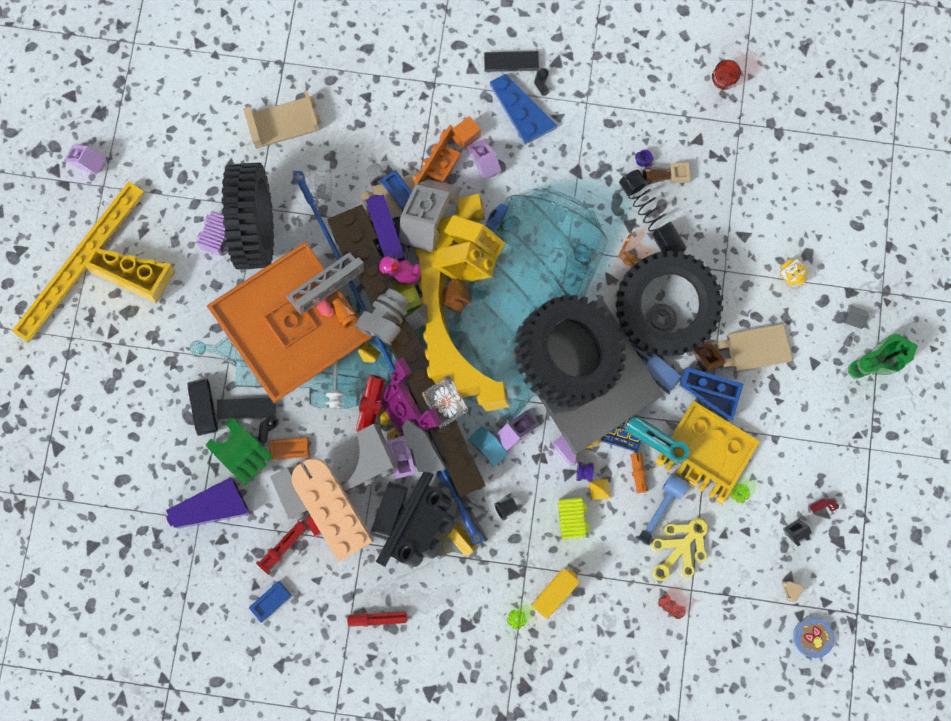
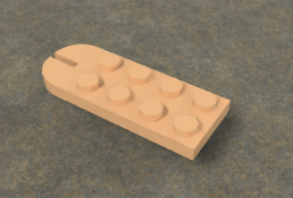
[292,458,374,562]

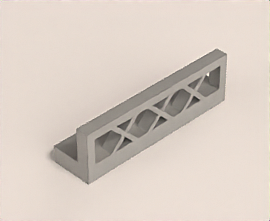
[286,252,364,315]

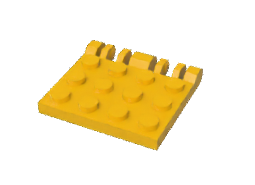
[655,401,760,504]

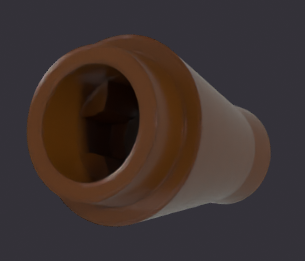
[642,166,671,185]

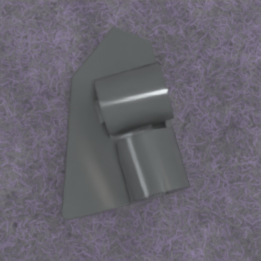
[402,419,447,472]

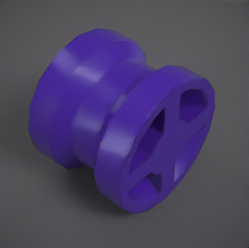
[576,461,594,482]

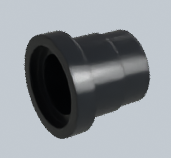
[494,497,518,521]

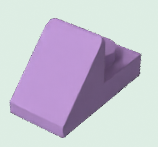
[387,436,416,479]

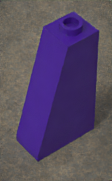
[365,194,405,262]
[166,477,251,529]

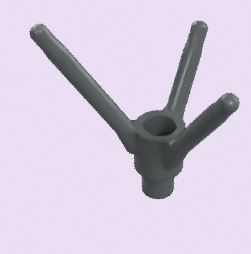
[452,497,488,541]

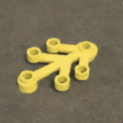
[651,518,708,581]

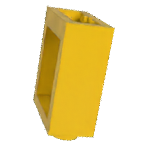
[444,215,506,260]
[433,242,496,283]
[530,569,580,620]

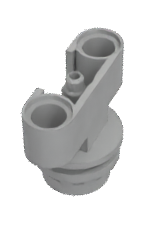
[354,289,410,345]

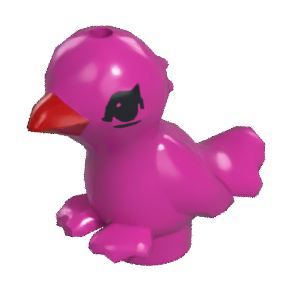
[379,256,421,285]

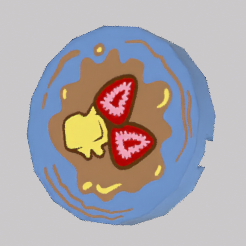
[793,617,834,658]

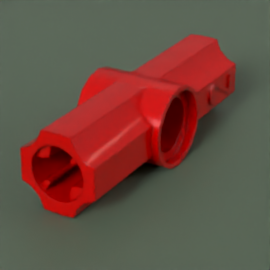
[355,375,386,432]

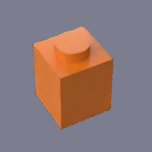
[452,116,481,149]

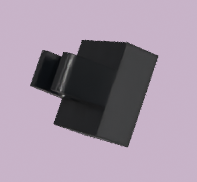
[783,519,812,546]

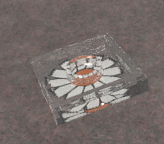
[422,375,468,429]

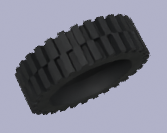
[221,162,274,270]
[615,251,724,356]
[514,295,626,407]

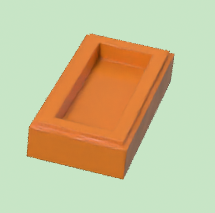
[269,437,310,460]

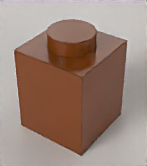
[442,279,470,314]

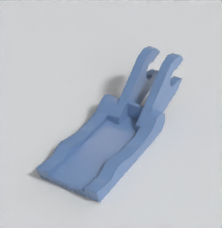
[634,347,681,392]

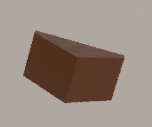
[693,341,726,373]

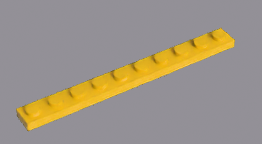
[12,181,145,343]

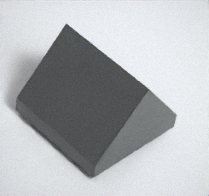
[404,304,429,330]
[844,305,869,329]

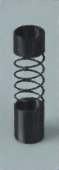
[619,169,687,252]

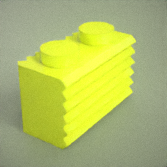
[557,497,589,540]

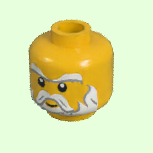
[780,258,809,286]

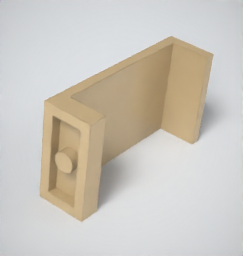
[243,90,321,149]

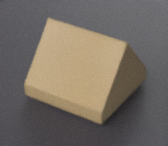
[782,581,805,602]

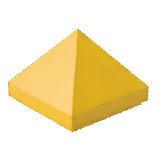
[358,343,381,362]
[589,479,611,501]

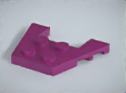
[382,358,442,436]

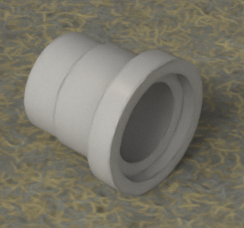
[367,163,387,186]

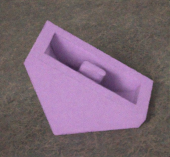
[552,435,576,466]

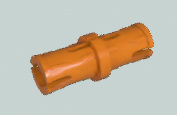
[630,453,649,493]

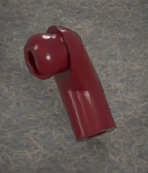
[809,498,839,514]

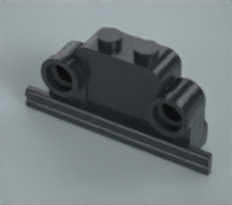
[376,472,454,567]

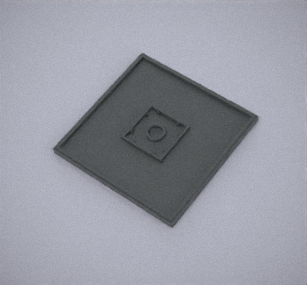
[511,297,663,455]

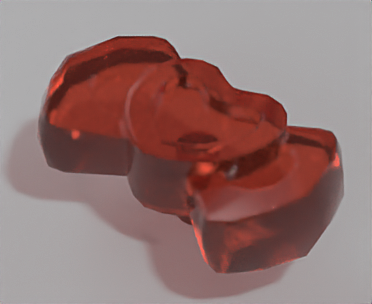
[658,594,686,619]

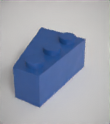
[679,367,743,421]

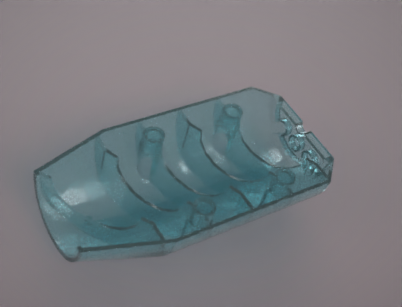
[442,188,608,422]

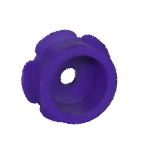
[635,150,653,167]

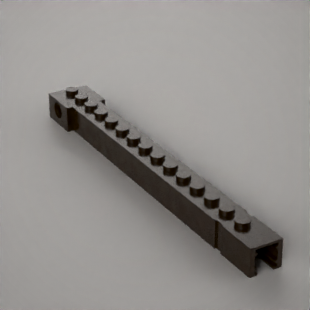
[327,204,486,499]

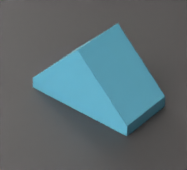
[468,426,508,467]

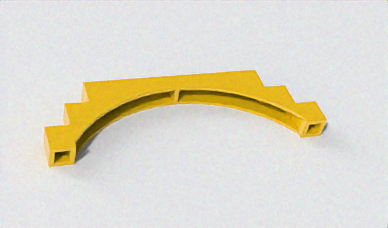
[416,194,509,412]

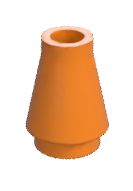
[332,298,358,328]

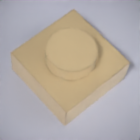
[669,162,691,184]

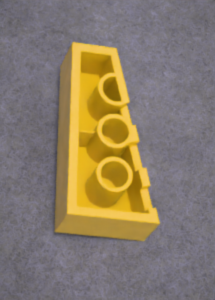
[84,248,175,303]

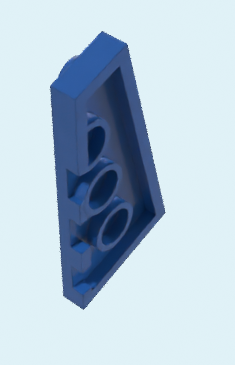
[490,74,557,145]

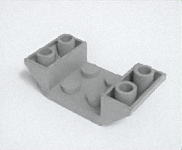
[399,179,462,252]

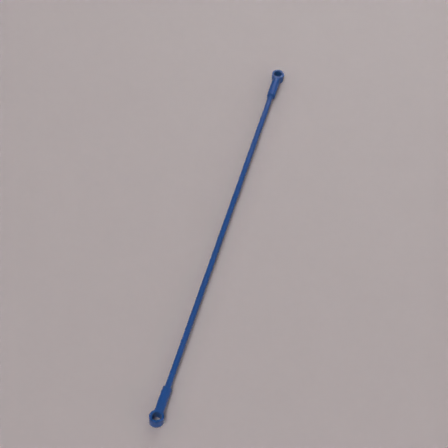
[293,171,483,545]

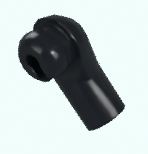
[534,68,550,96]
[258,417,279,442]

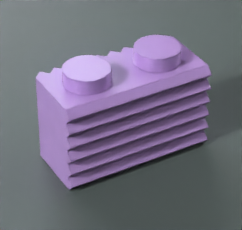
[197,211,227,256]

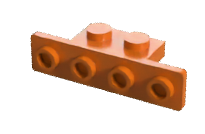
[413,124,461,186]

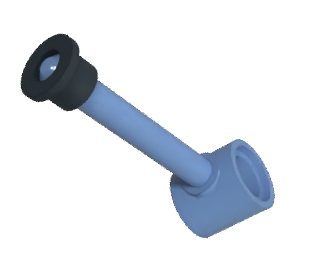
[636,473,689,546]

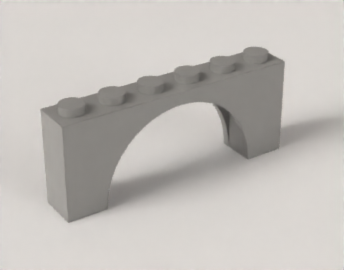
[270,424,398,521]

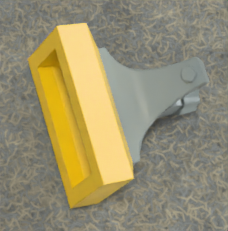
[437,522,478,559]

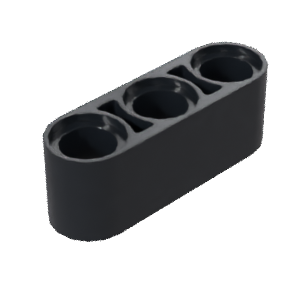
[187,378,218,436]
[370,481,408,541]

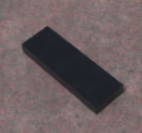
[484,51,539,72]
[217,398,276,420]

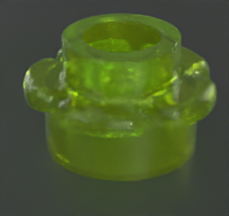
[730,484,750,503]
[507,610,527,630]

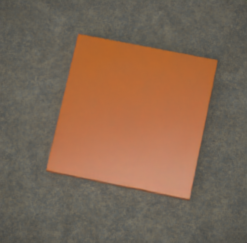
[206,242,372,404]

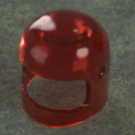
[712,59,741,90]

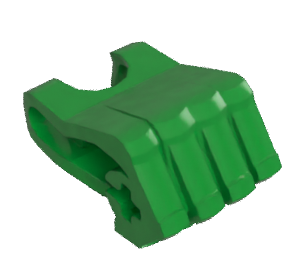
[848,333,918,379]
[205,418,273,485]

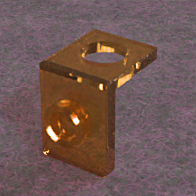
[618,233,641,267]

